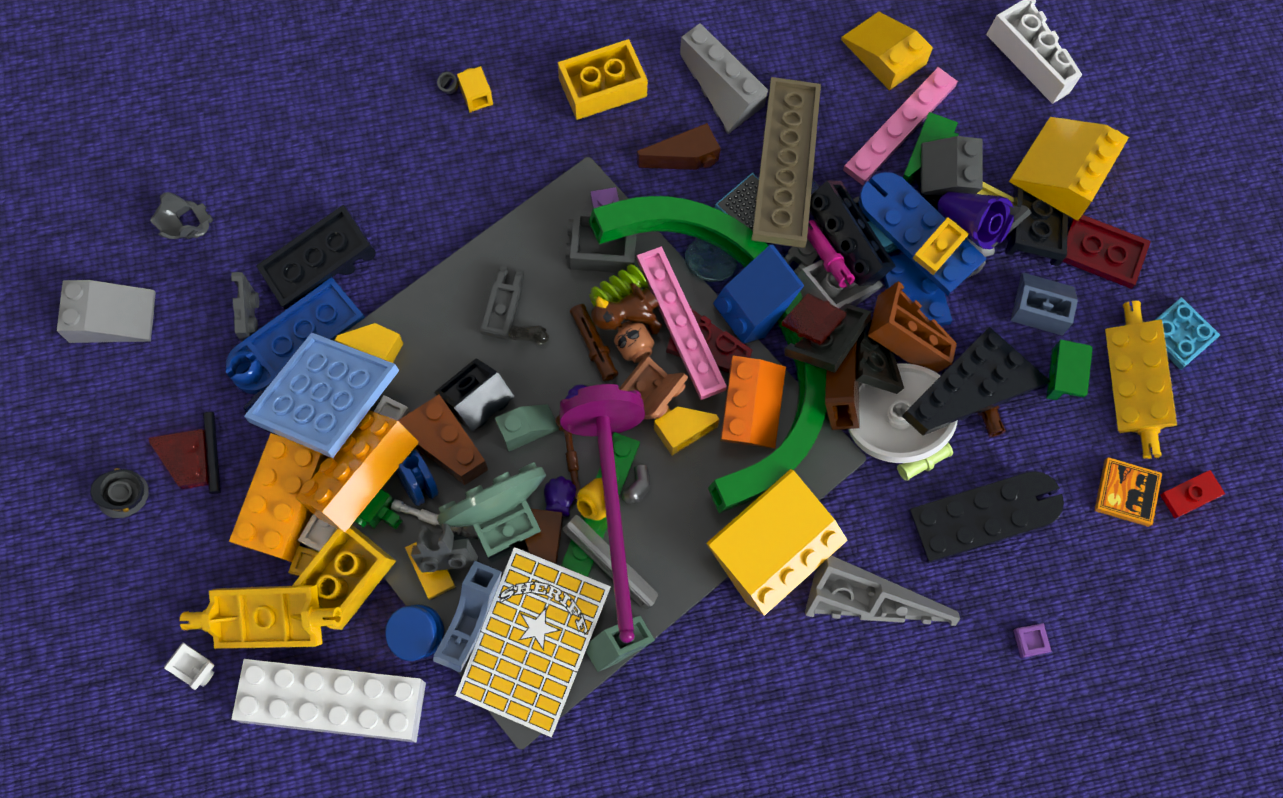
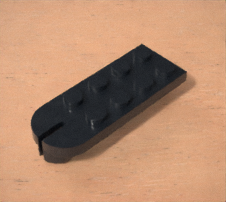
[909,471,1064,564]

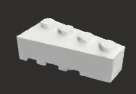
[986,0,1082,104]

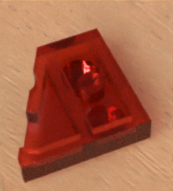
[149,429,208,489]

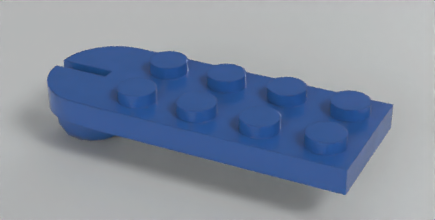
[859,172,987,296]
[225,277,365,394]

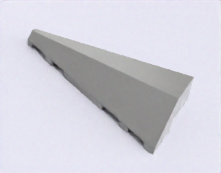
[805,555,960,626]

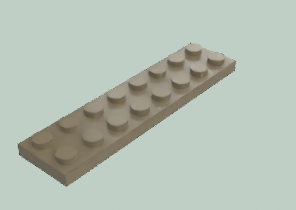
[751,77,821,248]

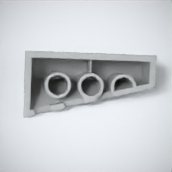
[680,23,768,134]

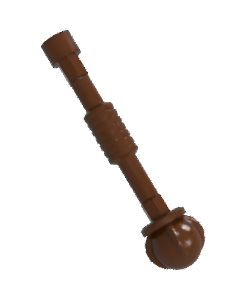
[556,414,580,500]

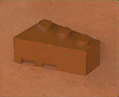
[868,281,957,373]
[398,394,488,485]

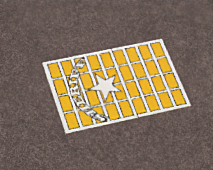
[455,547,611,737]

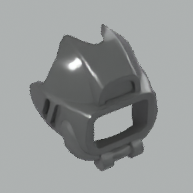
[150,192,213,239]

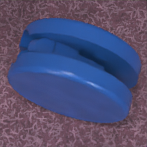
[396,450,439,506]
[385,604,444,661]

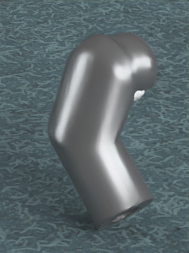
[622,465,650,503]

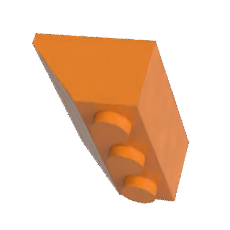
[720,356,786,449]

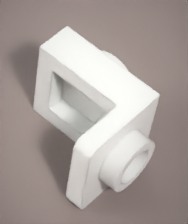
[164,642,214,690]

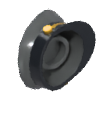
[90,468,149,518]

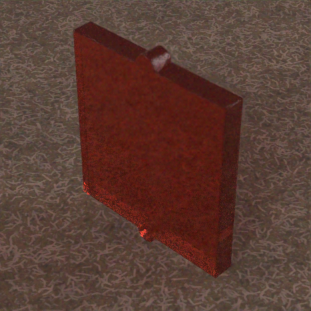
[782,293,846,345]

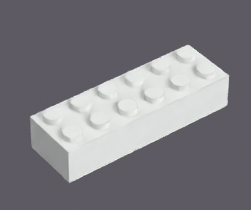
[231,659,426,742]

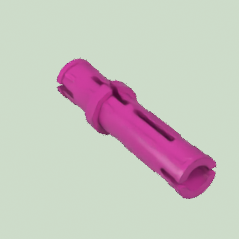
[807,220,855,288]

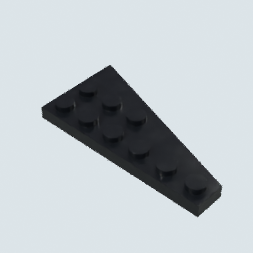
[902,327,1051,436]

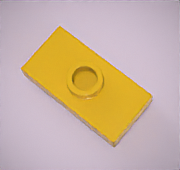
[405,542,456,600]

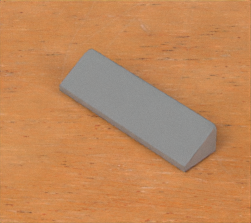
[562,515,658,609]

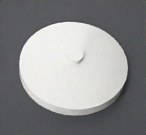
[848,363,958,463]

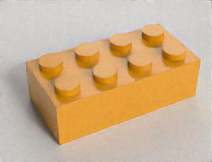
[296,410,419,532]
[229,433,329,562]

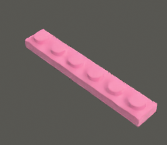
[843,67,958,185]
[637,246,727,400]

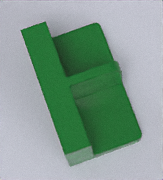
[1046,339,1093,400]

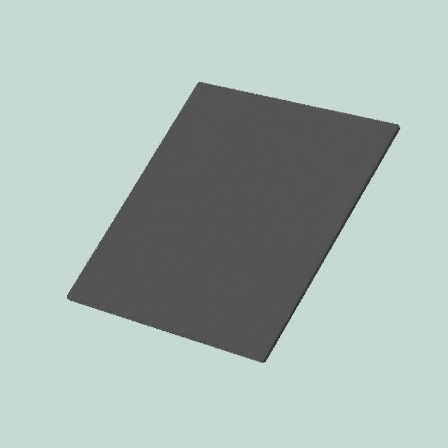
[250,157,866,750]

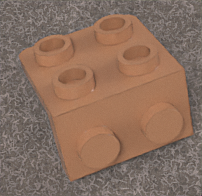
[619,356,688,419]

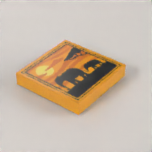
[1094,457,1162,527]

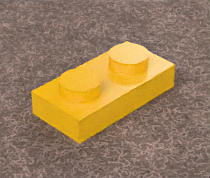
[912,217,969,275]

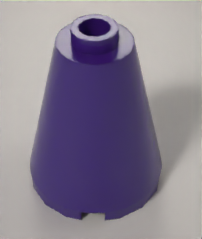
[938,192,1014,249]

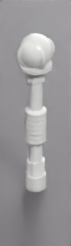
[391,499,478,539]

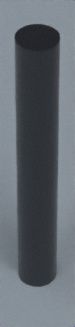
[203,412,221,494]

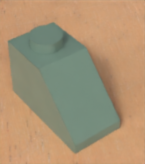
[495,404,559,452]
[586,616,655,672]

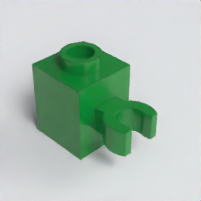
[354,489,403,530]

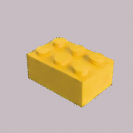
[558,39,648,120]
[292,525,396,630]

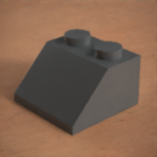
[921,136,983,196]

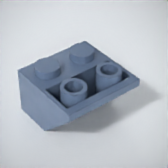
[1010,273,1078,336]

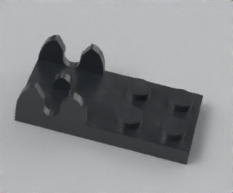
[1005,162,1068,266]
[256,205,376,309]

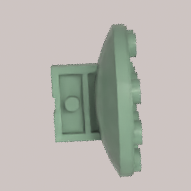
[437,462,546,557]

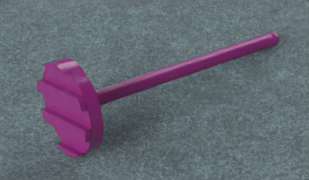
[559,384,645,643]

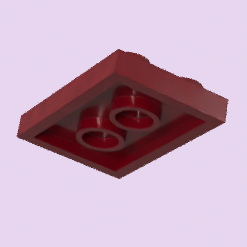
[1062,215,1151,289]

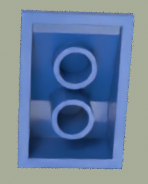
[713,245,805,344]

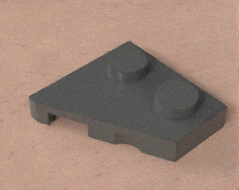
[231,272,259,342]

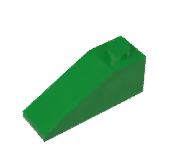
[903,112,959,184]

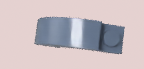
[433,561,502,672]

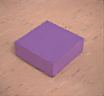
[1013,623,1052,658]

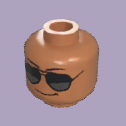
[614,321,654,363]

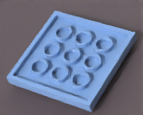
[244,333,399,458]

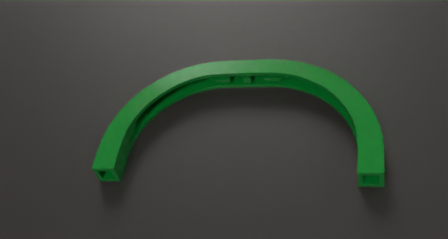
[589,196,827,514]

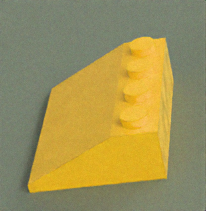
[1009,117,1129,221]
[706,469,847,616]

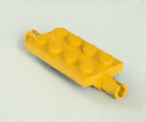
[1105,301,1177,459]
[180,585,343,649]

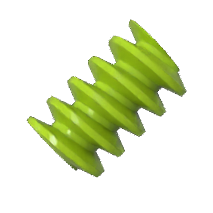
[589,264,649,307]

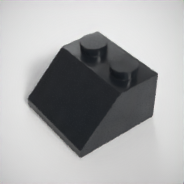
[434,358,515,431]

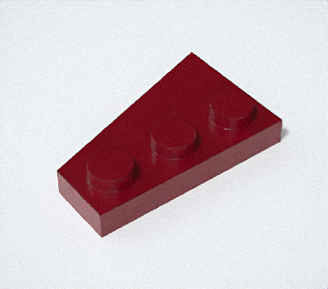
[666,305,753,373]

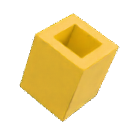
[457,66,493,112]

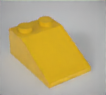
[841,12,933,91]

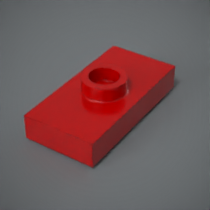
[1160,470,1225,519]

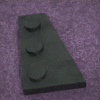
[784,304,871,373]
[856,320,904,394]

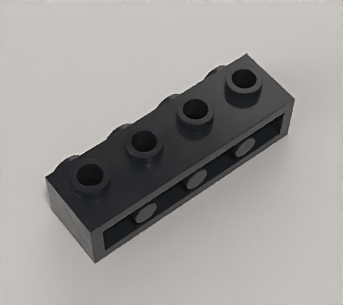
[810,180,896,286]

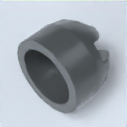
[437,72,459,94]

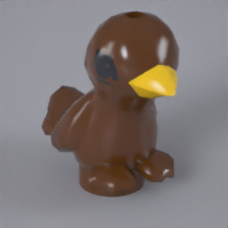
[591,282,662,335]

